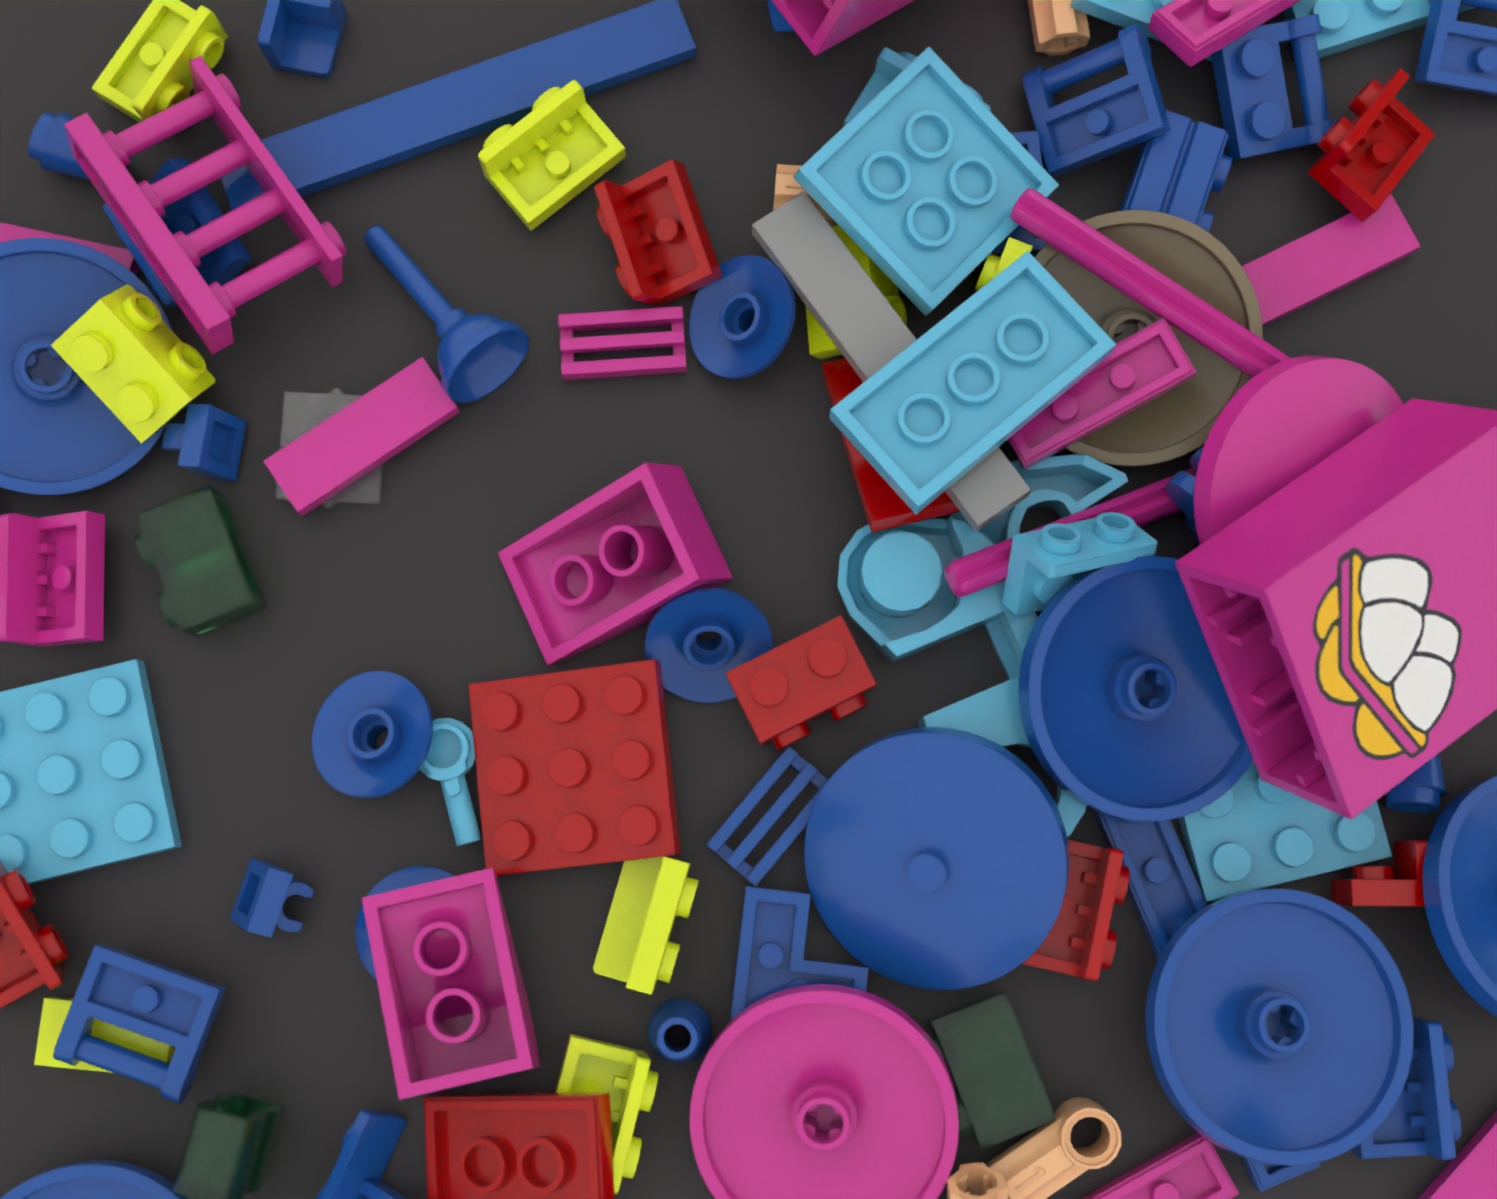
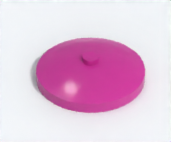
[1194,355,1404,545]
[689,984,959,1199]

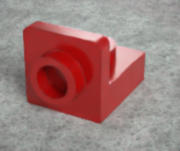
[1331,840,1428,907]

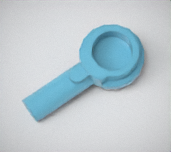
[419,718,482,847]

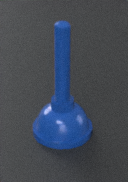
[364,225,530,404]

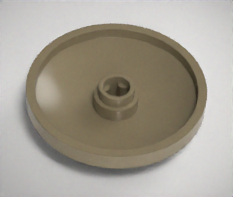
[1035,210,1263,467]

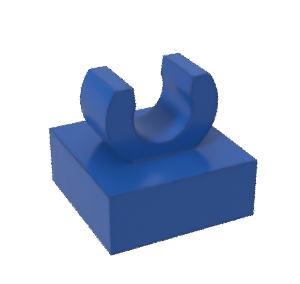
[162,404,247,482]
[229,857,314,938]

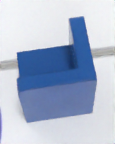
[258,0,347,79]

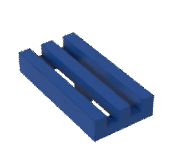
[706,746,829,887]

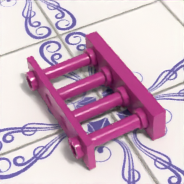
[64,56,346,355]

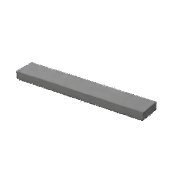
[752,191,1031,532]

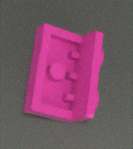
[0,511,105,647]

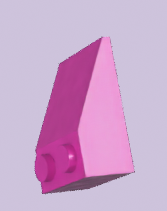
[498,462,733,666]
[361,867,542,1100]

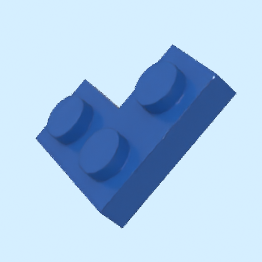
[730,886,869,1019]

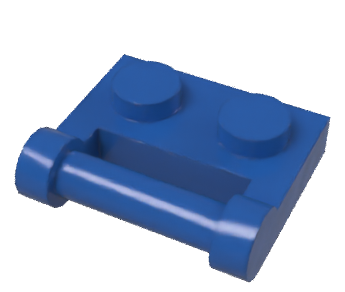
[1414,0,1497,97]
[1211,14,1336,161]
[1022,23,1171,177]
[53,944,226,1104]

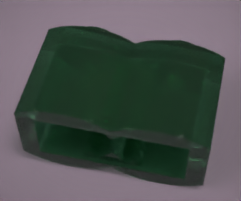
[135,485,266,637]
[927,991,1056,1150]
[173,1092,283,1199]

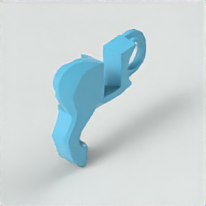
[837,454,1128,837]

